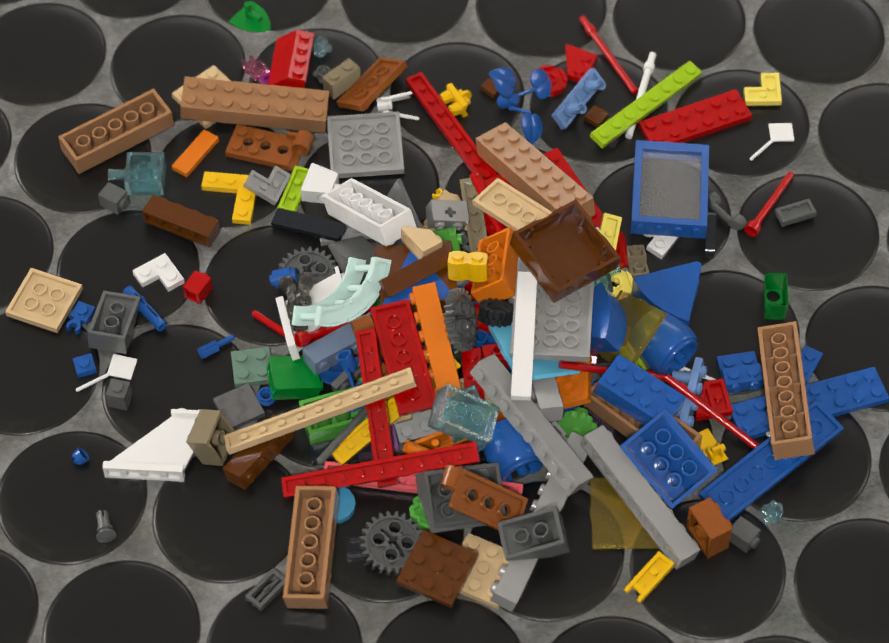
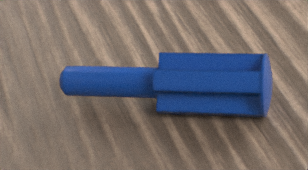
[197,335,235,359]

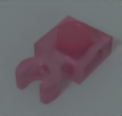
[241,55,270,81]

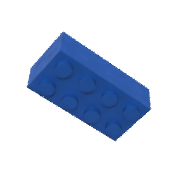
[594,354,686,425]

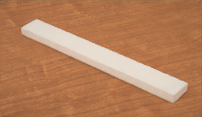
[511,271,537,401]

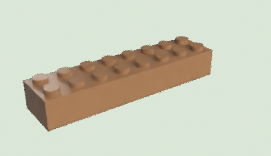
[180,76,329,133]
[476,122,595,217]
[758,321,815,460]

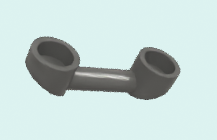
[708,191,747,230]

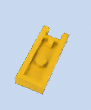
[624,551,675,603]

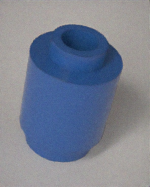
[269,266,299,289]

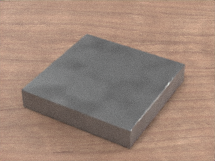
[213,383,265,430]

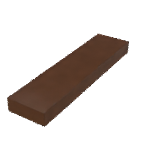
[378,246,449,298]

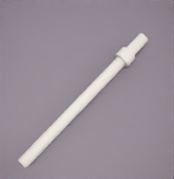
[625,52,656,139]

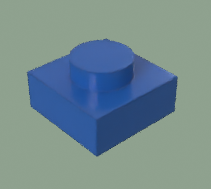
[73,353,97,378]

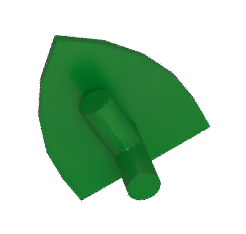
[228,1,270,33]

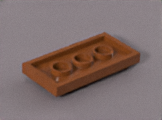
[336,57,407,111]

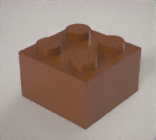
[686,497,733,558]

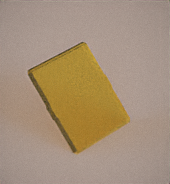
[594,290,668,364]
[589,478,660,549]

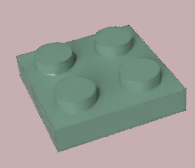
[231,347,270,388]

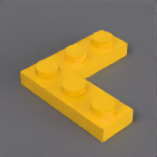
[202,171,257,225]

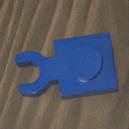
[66,301,96,335]

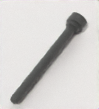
[317,405,367,465]

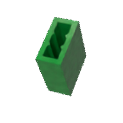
[266,355,323,400]

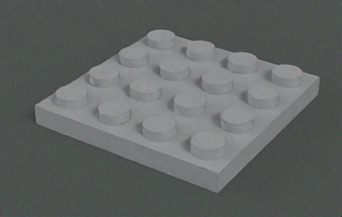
[327,112,404,178]

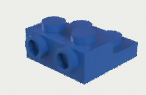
[716,351,764,393]

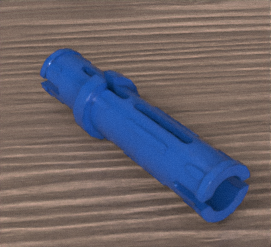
[123,286,167,332]

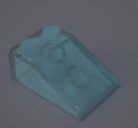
[427,384,500,444]

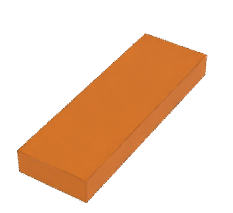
[172,130,219,178]

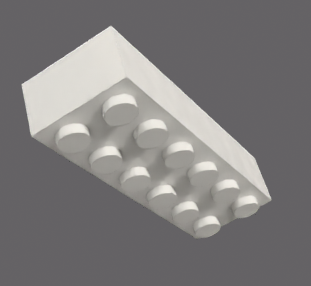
[322,178,417,246]

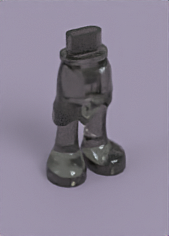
[278,272,314,332]

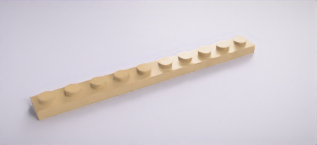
[224,367,416,455]

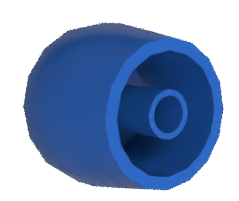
[630,309,698,375]
[480,418,544,483]

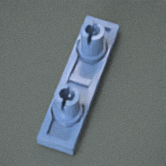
[551,68,606,129]
[672,357,707,428]

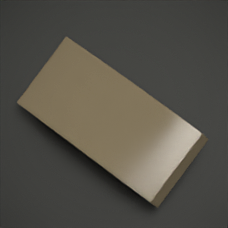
[627,245,649,278]

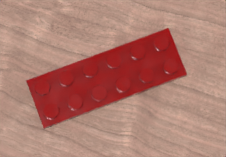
[638,89,752,143]
[370,299,438,417]

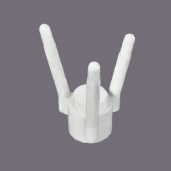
[377,91,419,120]

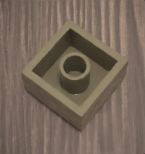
[186,409,235,466]

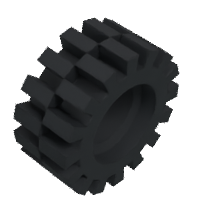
[478,298,514,328]

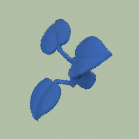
[488,67,552,145]
[319,349,384,413]

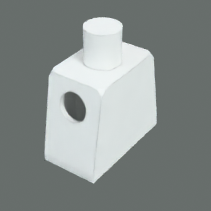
[301,163,340,203]

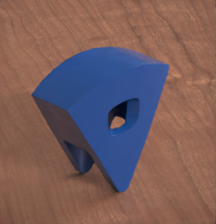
[632,261,702,327]
[590,282,627,352]

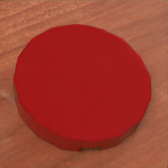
[537,65,567,97]

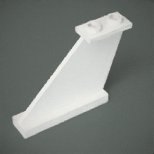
[275,266,344,361]
[103,408,200,482]

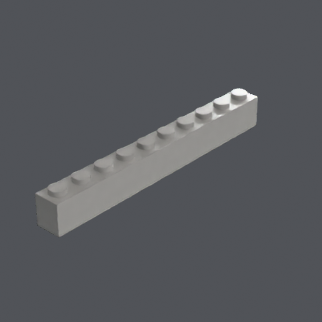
[490,431,587,612]

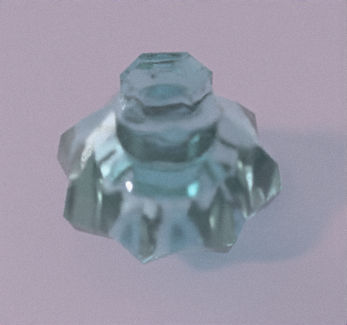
[313,36,332,58]
[762,500,784,525]

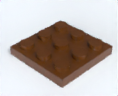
[396,530,479,608]

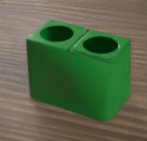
[763,273,789,320]

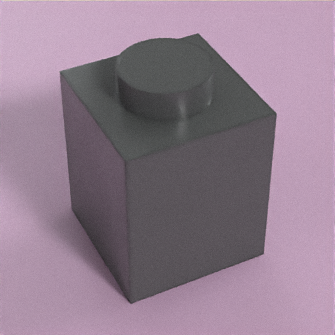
[98,182,129,215]
[105,378,133,410]
[730,516,760,553]

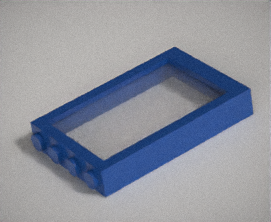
[630,140,709,239]

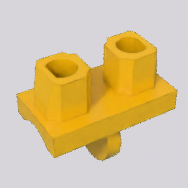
[440,83,472,118]

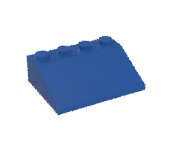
[620,408,718,509]

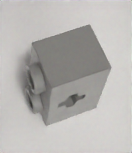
[425,199,469,231]

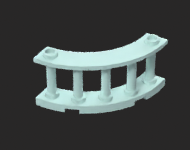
[292,257,392,327]

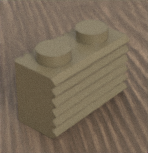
[323,59,361,99]

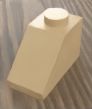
[401,226,443,259]

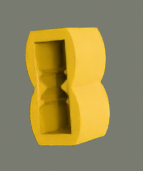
[448,251,488,282]

